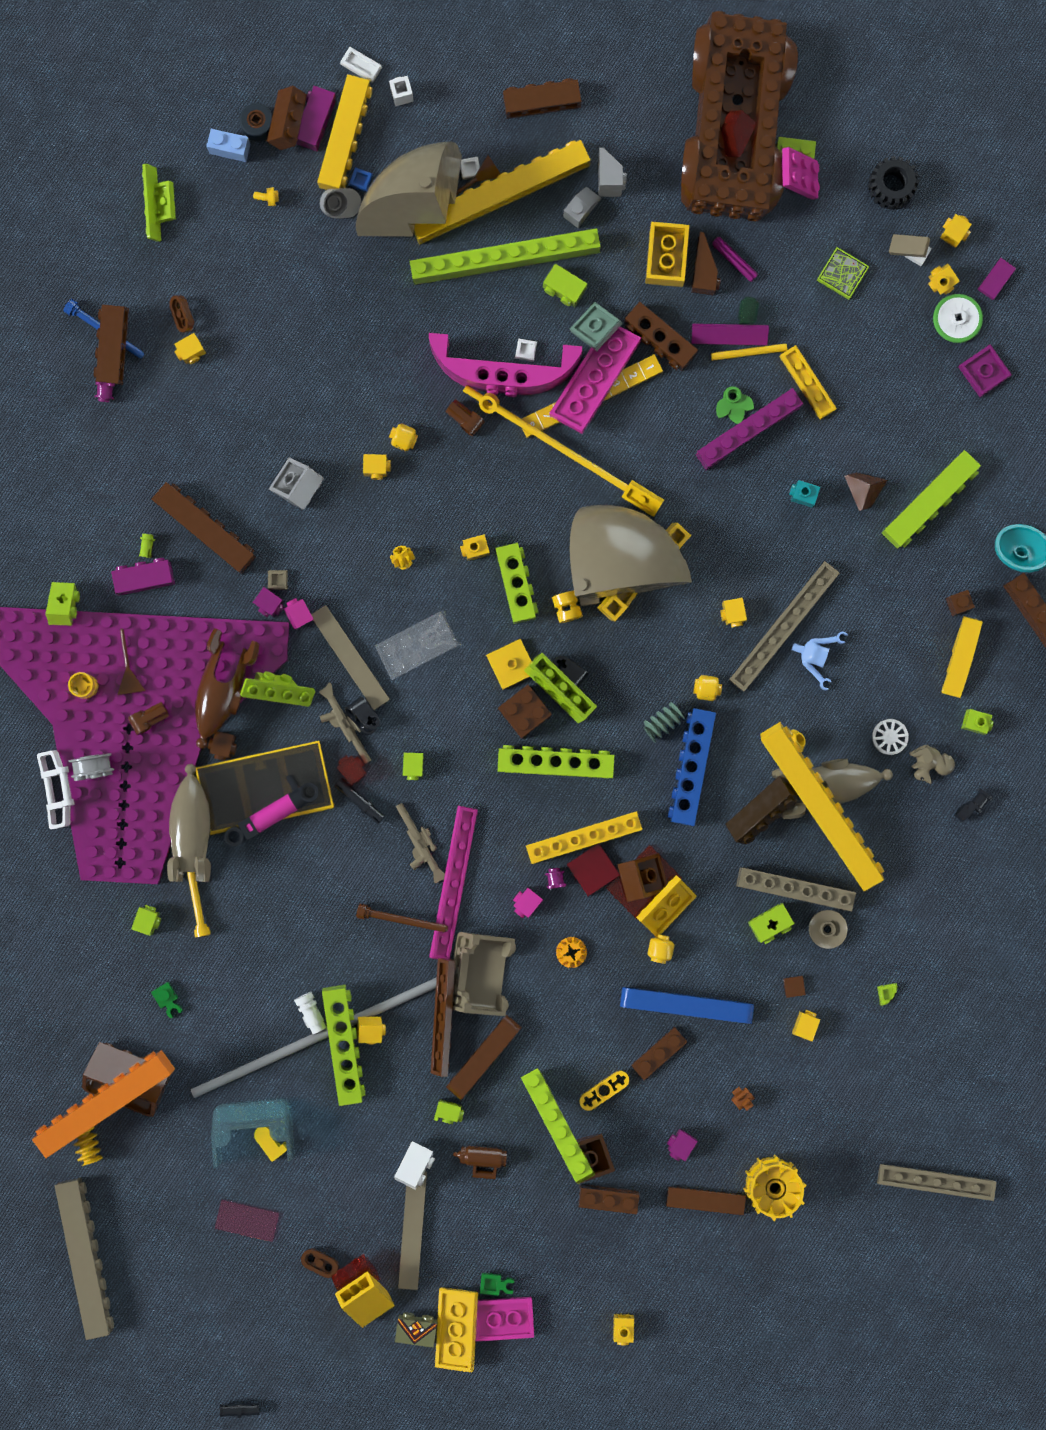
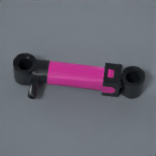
[224,774,320,847]

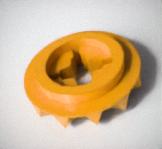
[556,937,587,968]

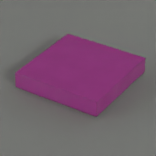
[958,344,1012,397]

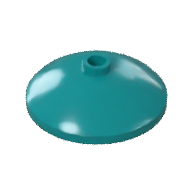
[995,524,1046,572]

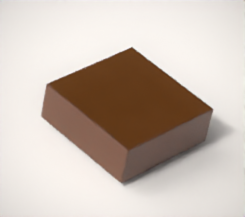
[783,976,806,998]

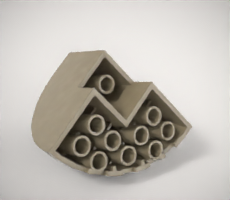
[356,141,462,236]
[570,505,692,599]

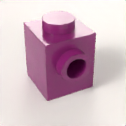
[253,587,284,618]
[667,1129,698,1161]

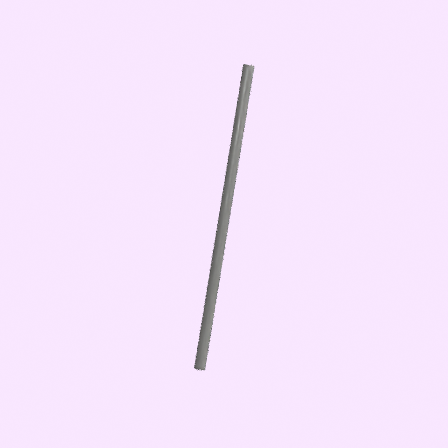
[191,977,437,1098]

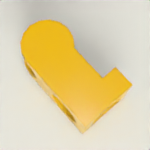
[254,1124,289,1162]

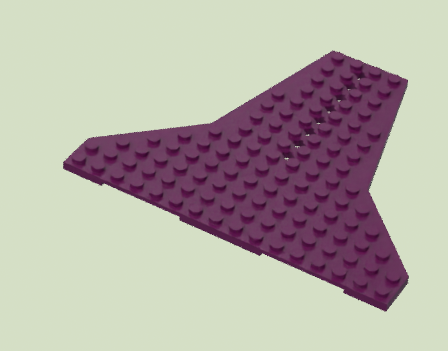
[0,607,290,884]

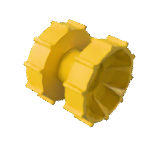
[743,1154,806,1221]

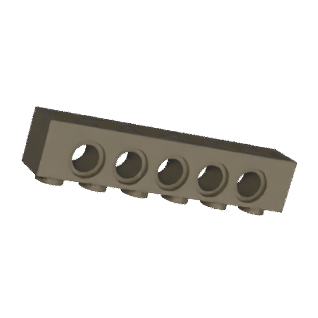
[736,867,856,911]

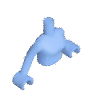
[792,632,848,691]

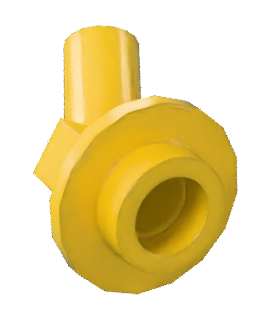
[253,187,279,206]

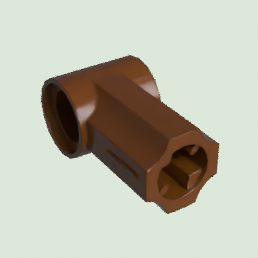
[445,399,485,437]
[128,702,170,735]

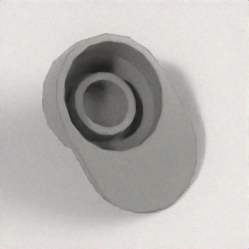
[320,188,361,218]

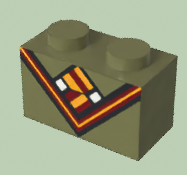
[395,1312,437,1348]

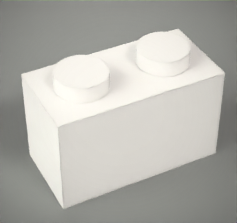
[394,1141,435,1190]

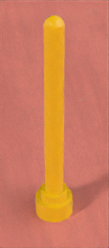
[187,872,211,938]

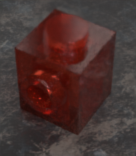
[337,755,367,786]

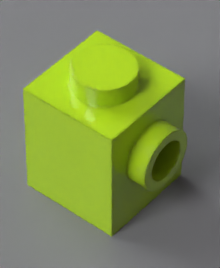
[961,709,993,735]
[131,905,161,936]

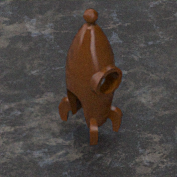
[195,628,260,749]

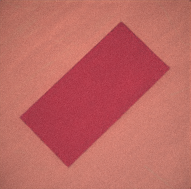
[215,1200,279,1242]

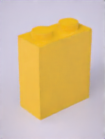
[335,1271,395,1328]

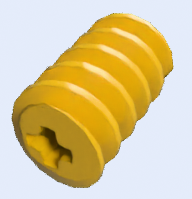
[73,1126,103,1166]

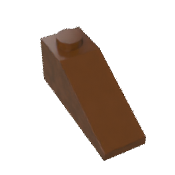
[691,232,720,295]

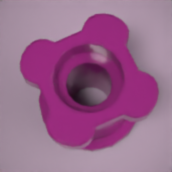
[95,382,115,403]
[545,867,566,889]

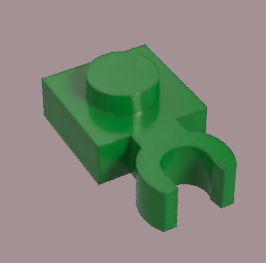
[151,982,182,1018]
[480,1272,514,1296]

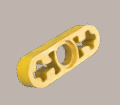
[579,1070,629,1111]

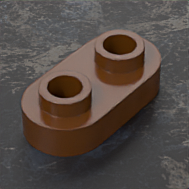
[170,295,194,333]
[301,1248,339,1278]

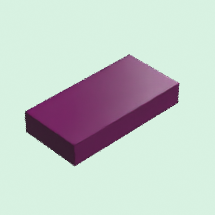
[977,258,1016,300]

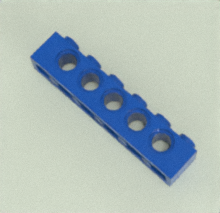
[668,708,716,826]

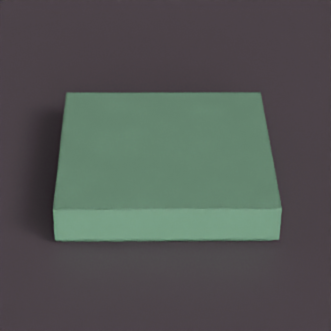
[569,302,622,351]

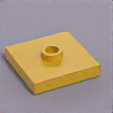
[486,639,532,690]

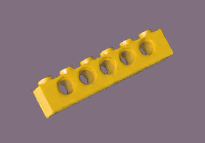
[526,811,642,864]

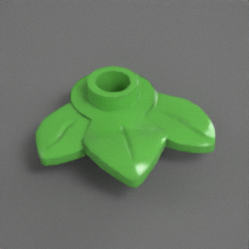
[716,387,754,424]

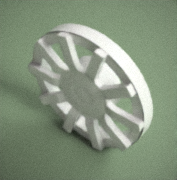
[872,719,909,755]

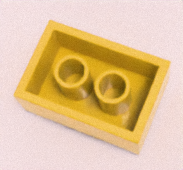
[645,222,689,287]

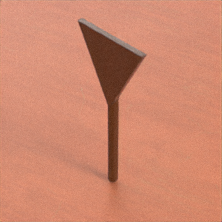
[456,155,500,195]
[117,629,146,695]

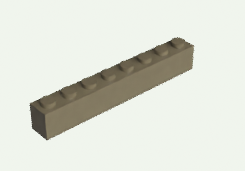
[54,1177,114,1340]

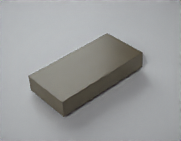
[889,234,930,258]

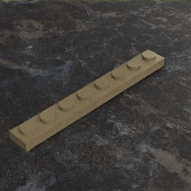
[729,561,839,692]

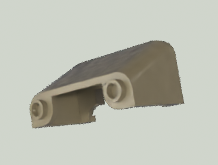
[452,932,516,1016]

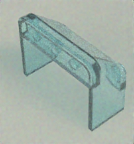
[211,1098,295,1168]

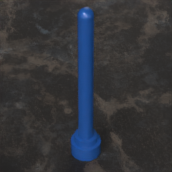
[63,299,144,358]

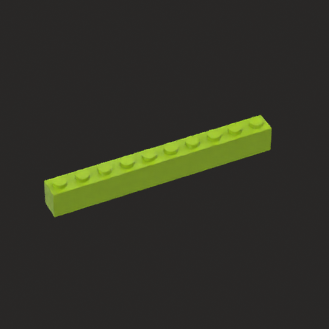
[410,228,600,285]

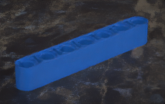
[620,987,754,1024]

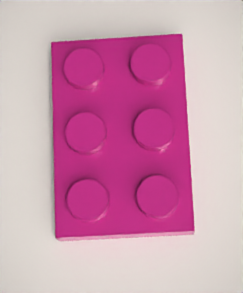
[782,147,820,199]
[476,1296,534,1341]

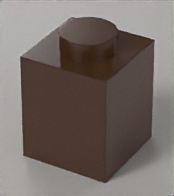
[946,590,975,616]

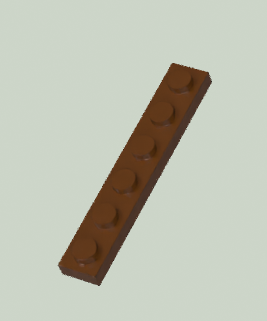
[431,958,455,1077]

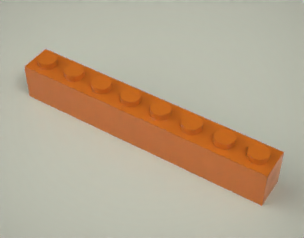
[32,1050,175,1158]

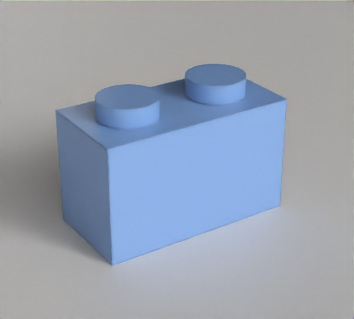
[207,129,251,162]

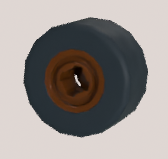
[239,103,273,141]

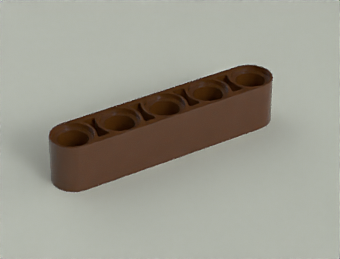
[446,1015,521,1100]

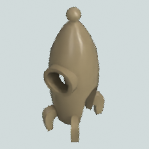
[772,758,893,819]
[167,764,211,882]

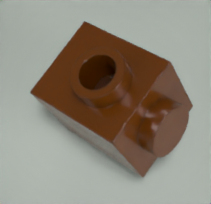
[208,731,237,761]

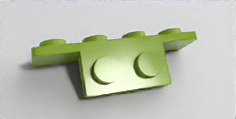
[142,163,176,242]
[240,671,315,707]

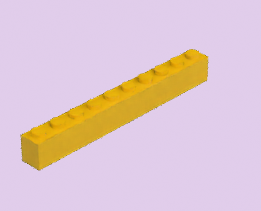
[414,140,591,245]
[760,722,884,891]

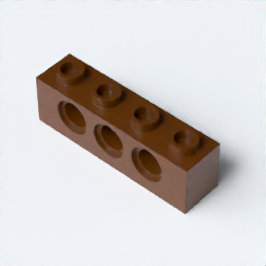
[624,301,698,371]

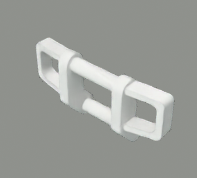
[37,750,75,829]

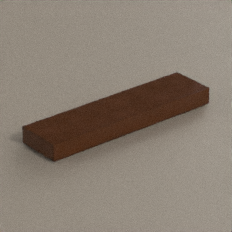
[666,1186,746,1215]

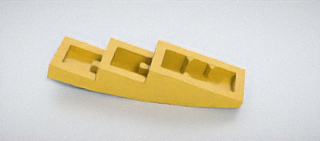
[941,616,982,698]

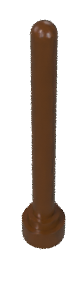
[356,903,448,932]

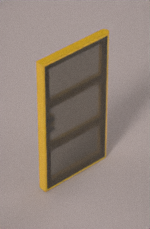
[196,741,334,835]

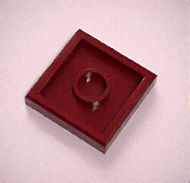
[567,843,620,896]

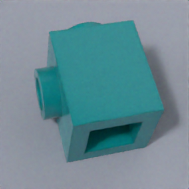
[789,480,820,508]

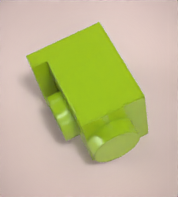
[434,1099,464,1124]

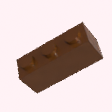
[267,86,307,150]
[578,1184,639,1215]

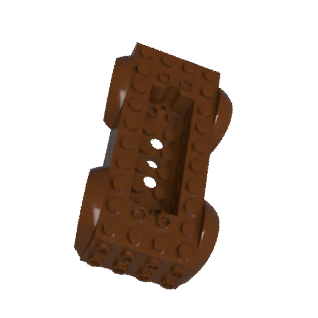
[681,11,798,222]

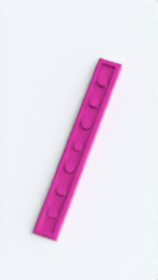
[429,806,478,959]

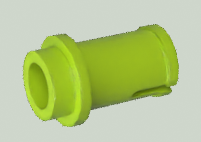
[139,534,155,558]

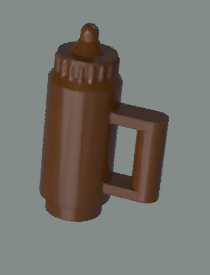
[453,1146,507,1180]

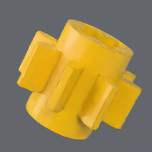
[390,546,415,569]

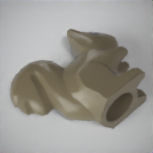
[909,745,955,784]

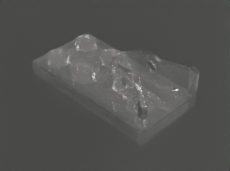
[375,611,462,680]

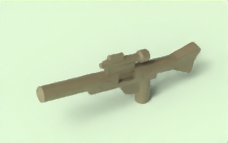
[319,683,372,764]
[396,803,445,883]

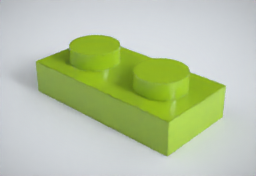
[777,137,816,159]

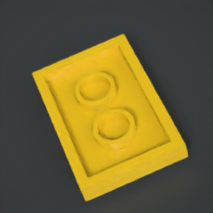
[636,875,697,938]

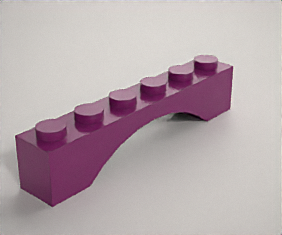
[696,388,803,470]

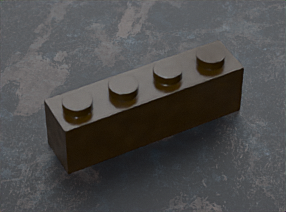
[725,776,800,845]

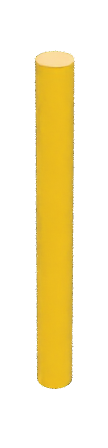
[711,344,787,361]

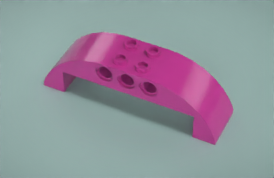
[429,333,582,397]

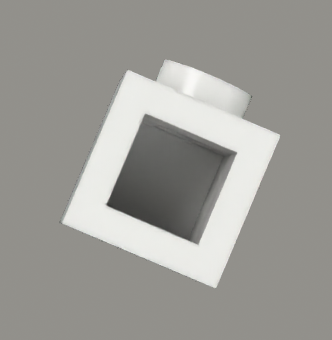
[389,76,414,106]

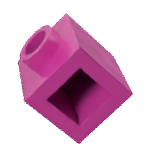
[284,598,313,629]
[513,888,543,918]

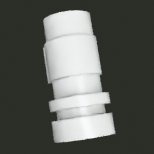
[294,992,326,1034]

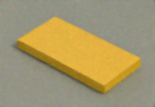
[435,1287,478,1373]

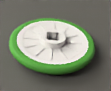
[933,294,983,343]

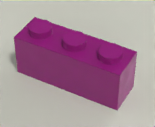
[296,86,337,151]
[111,558,175,596]

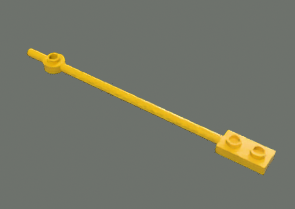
[463,385,664,517]

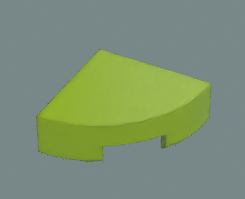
[877,983,897,1006]

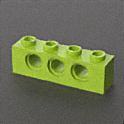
[496,543,538,624]
[524,653,597,723]

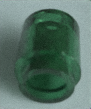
[738,297,759,325]

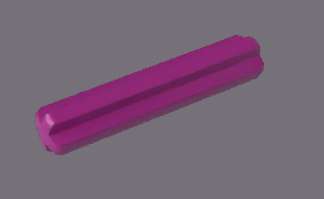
[712,237,758,282]

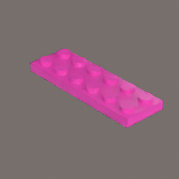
[549,327,641,434]

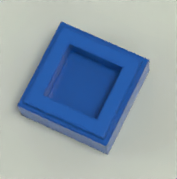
[349,167,373,193]

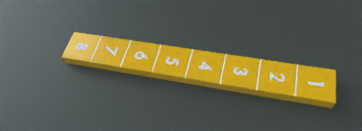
[522,354,663,438]

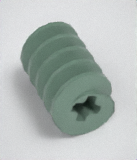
[643,702,685,743]

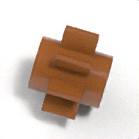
[731,1087,755,1111]

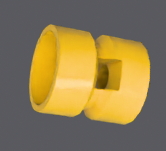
[552,591,583,623]
[68,672,98,699]

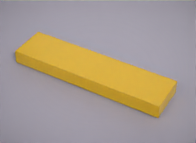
[779,345,837,420]

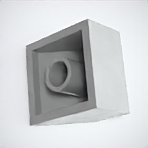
[598,148,626,197]
[269,458,324,510]

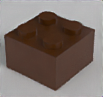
[498,685,552,739]

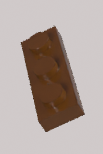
[631,1027,687,1080]

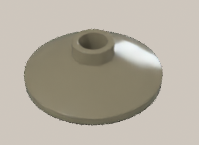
[809,910,848,949]

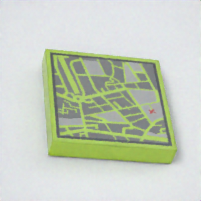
[817,247,869,300]

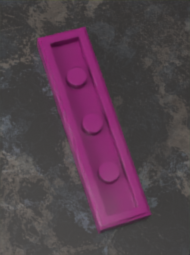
[691,324,769,345]

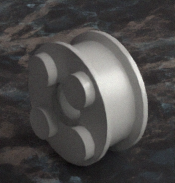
[68,753,114,781]

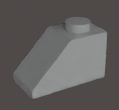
[563,187,601,228]

